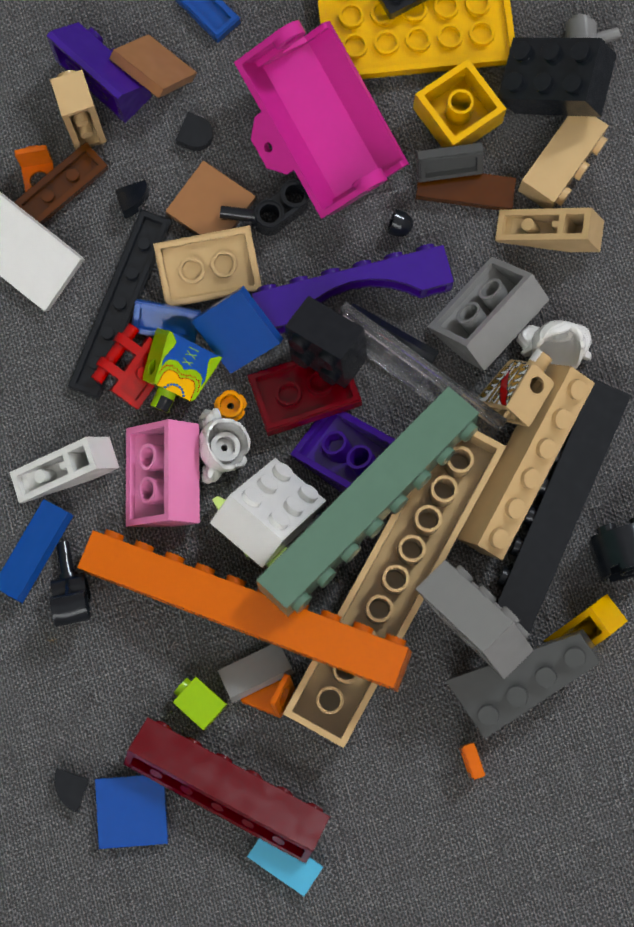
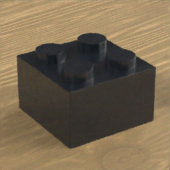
[285,296,368,388]

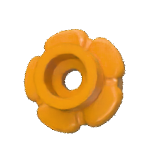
[214,390,247,421]

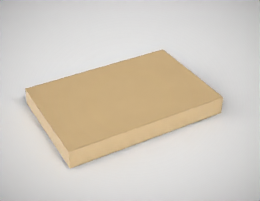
[153,225,262,306]

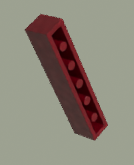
[123,717,330,864]

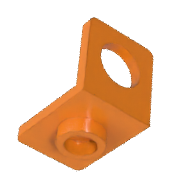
[14,145,54,192]
[240,673,295,718]

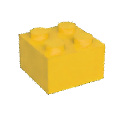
[413,59,507,148]

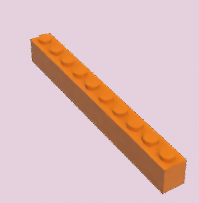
[77,529,412,692]

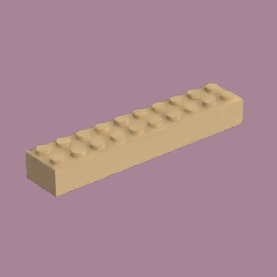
[283,431,506,748]

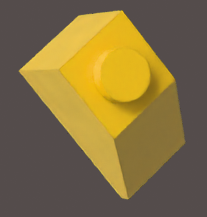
[544,594,628,646]

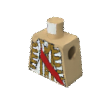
[476,349,554,427]

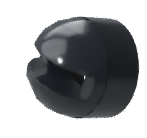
[387,209,413,237]

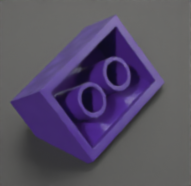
[46,22,152,123]

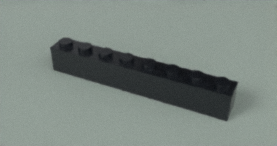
[495,379,631,640]

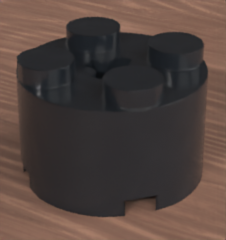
[588,518,634,582]

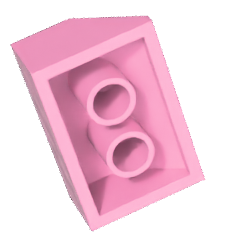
[126,419,200,527]

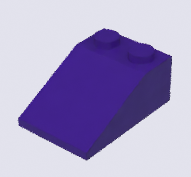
[290,412,395,493]

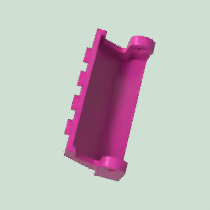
[234,20,409,219]

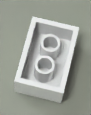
[210,458,326,568]

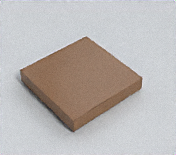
[109,34,197,98]
[165,160,256,235]

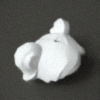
[517,320,592,371]
[198,408,251,484]

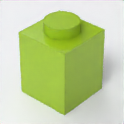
[173,677,228,730]

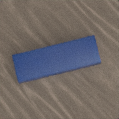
[0,499,74,604]

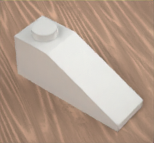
[10,437,119,503]

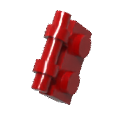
[91,323,155,410]

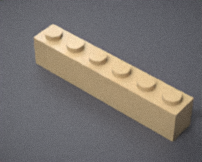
[457,364,595,561]

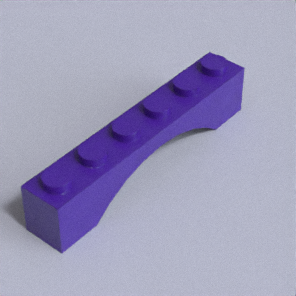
[252,244,454,334]

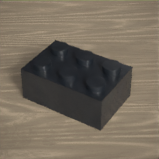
[498,37,617,117]

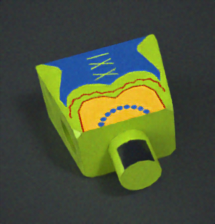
[143,328,222,413]

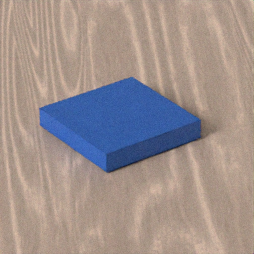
[191,286,284,374]
[95,775,169,849]

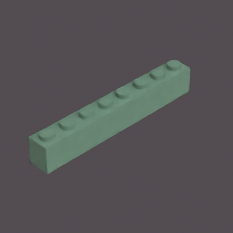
[256,386,479,617]

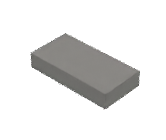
[217,644,294,703]

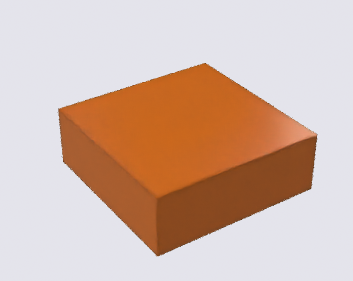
[459,742,486,780]

